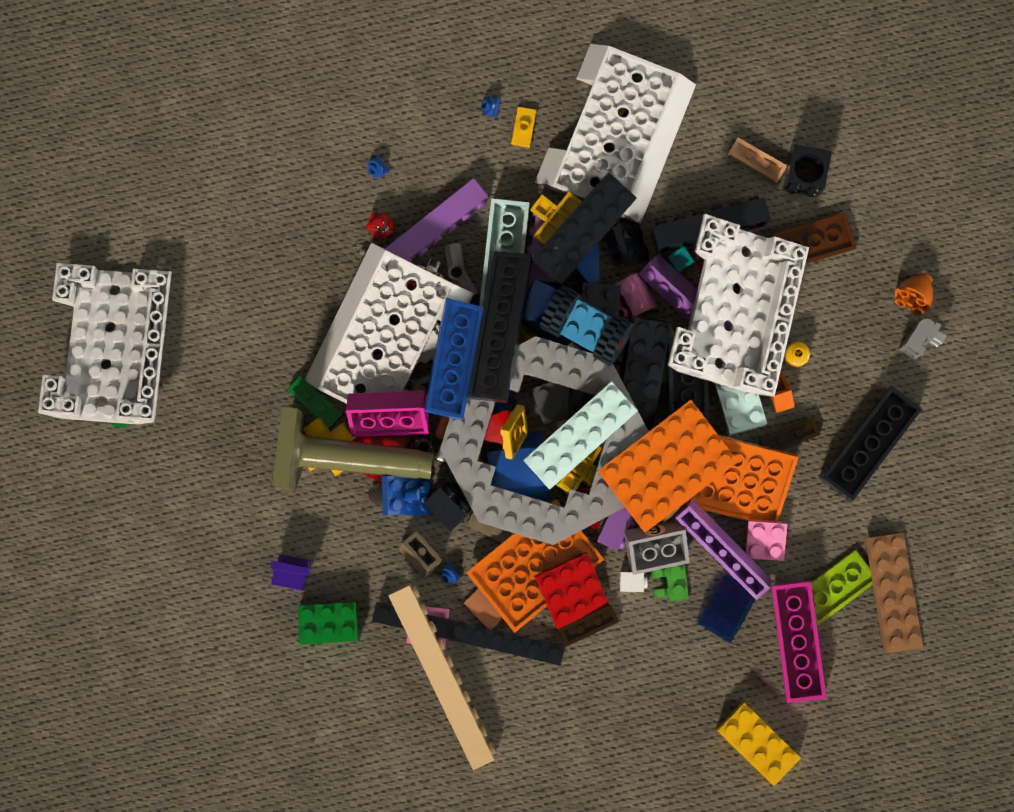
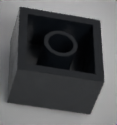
[424,482,473,531]

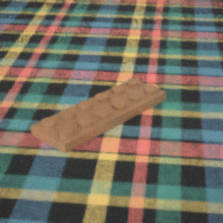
[865,533,923,654]

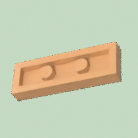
[728,138,787,183]

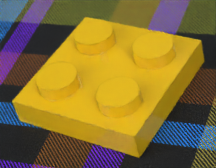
[501,404,528,460]

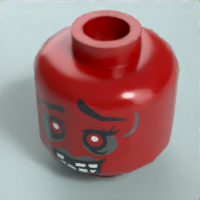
[366,212,395,240]

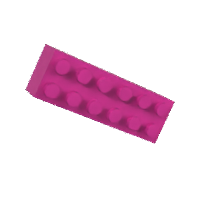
[771,580,826,703]

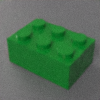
[297,602,359,645]

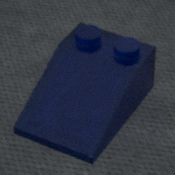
[696,573,755,644]

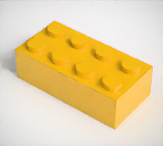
[716,702,801,786]

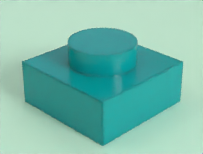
[668,246,694,273]

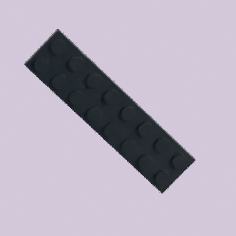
[468,251,533,403]

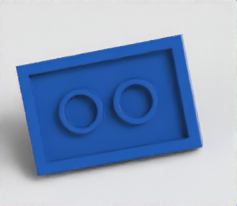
[382,476,431,515]

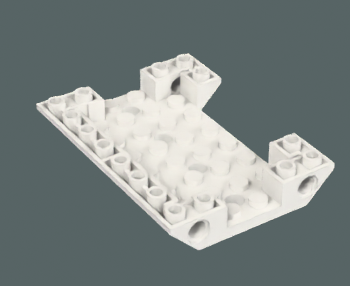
[535,44,696,225]
[668,214,809,397]
[305,243,474,404]
[38,263,172,425]

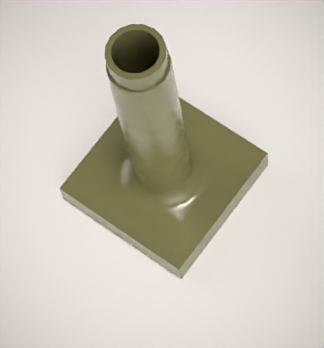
[272,407,434,491]

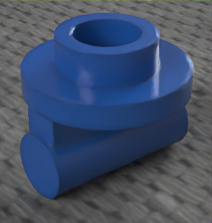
[481,96,500,118]
[368,156,390,178]
[440,562,463,584]

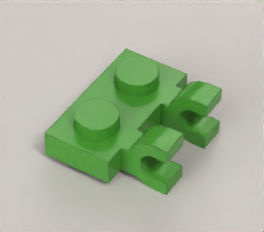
[652,564,689,602]

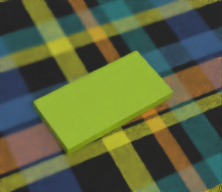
[811,549,873,626]

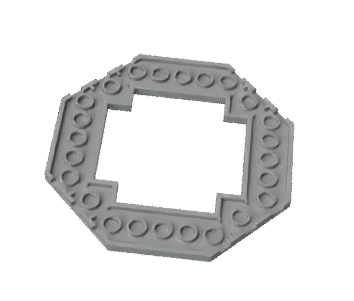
[440,336,648,545]

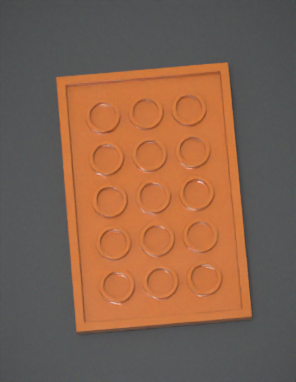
[597,399,738,533]
[692,435,799,521]
[466,499,604,633]

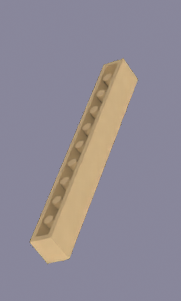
[388,583,496,770]

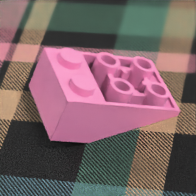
[614,273,658,320]

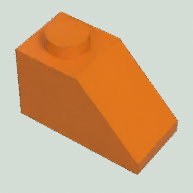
[769,371,795,413]

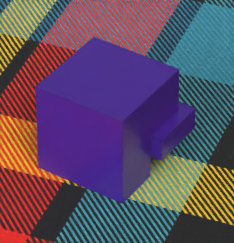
[270,554,312,591]

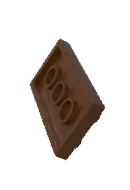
[772,212,857,264]

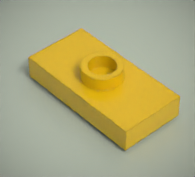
[511,107,536,148]

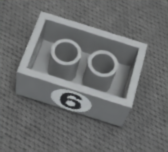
[624,519,690,575]

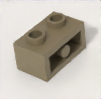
[399,531,442,578]

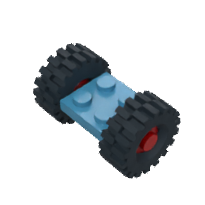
[540,285,634,366]

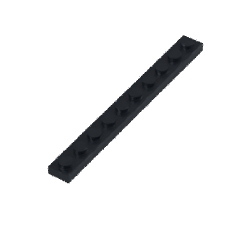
[372,602,565,666]

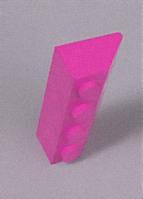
[346,390,429,437]

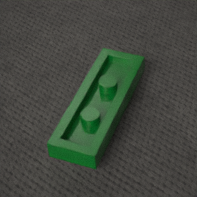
[287,375,342,429]

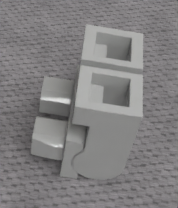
[899,319,948,360]

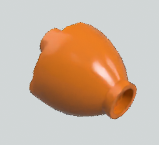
[895,272,933,316]

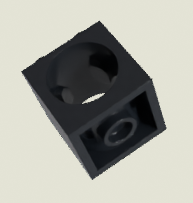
[783,144,832,197]

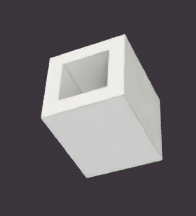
[620,572,648,592]

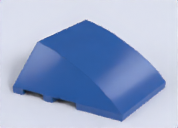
[486,430,550,502]

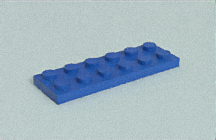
[424,298,484,420]

